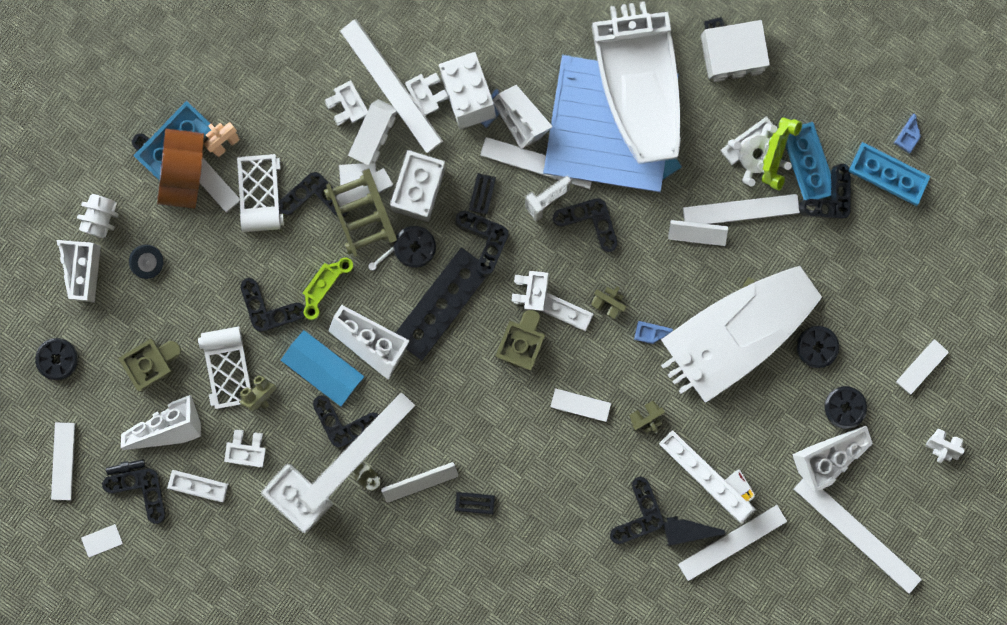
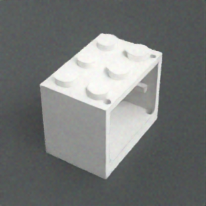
[701,20,770,82]
[439,52,496,130]
[390,150,446,222]
[261,464,333,533]

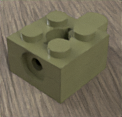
[495,310,545,372]
[118,338,181,392]

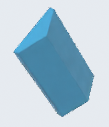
[134,101,211,180]
[786,122,831,200]
[848,142,930,206]
[281,330,365,407]

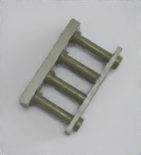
[324,168,397,257]

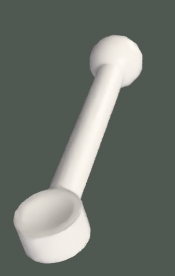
[369,247,394,270]

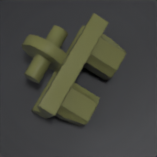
[591,286,626,320]
[239,376,277,411]
[629,401,665,435]
[353,463,381,491]

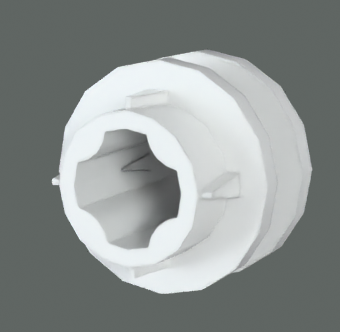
[77,194,119,238]

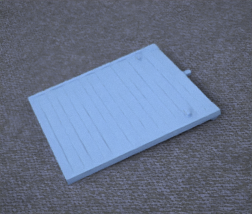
[543,55,679,192]

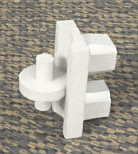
[926,429,965,463]

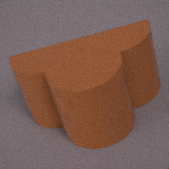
[157,128,204,209]

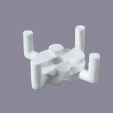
[728,123,792,186]

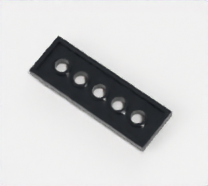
[395,247,490,361]

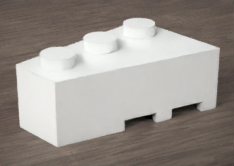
[493,85,553,149]
[348,99,397,165]
[57,240,101,303]

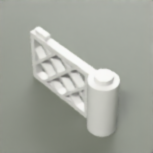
[237,154,284,232]
[198,326,251,409]

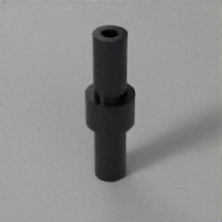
[106,459,145,475]

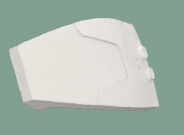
[592,2,680,164]
[661,266,822,403]

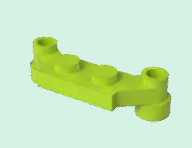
[762,117,802,191]
[302,257,353,320]

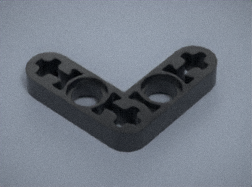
[799,163,851,219]
[279,172,349,218]
[553,198,617,253]
[455,211,508,277]
[240,278,305,332]
[313,396,379,447]
[102,469,166,524]
[610,477,663,544]

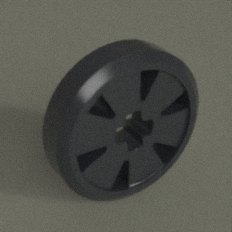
[393,226,436,268]
[796,326,839,368]
[35,338,79,381]
[824,386,867,429]

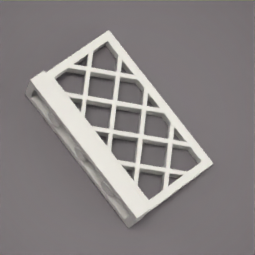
[525,176,571,222]

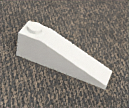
[121,395,201,450]
[793,426,873,492]

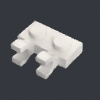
[405,73,449,116]
[325,80,368,126]
[512,271,549,312]
[224,430,266,467]

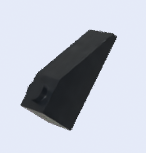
[663,516,726,546]

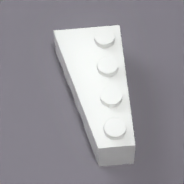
[329,305,409,380]

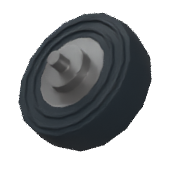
[129,244,164,279]

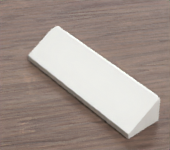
[381,462,458,502]

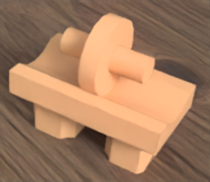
[204,122,240,157]

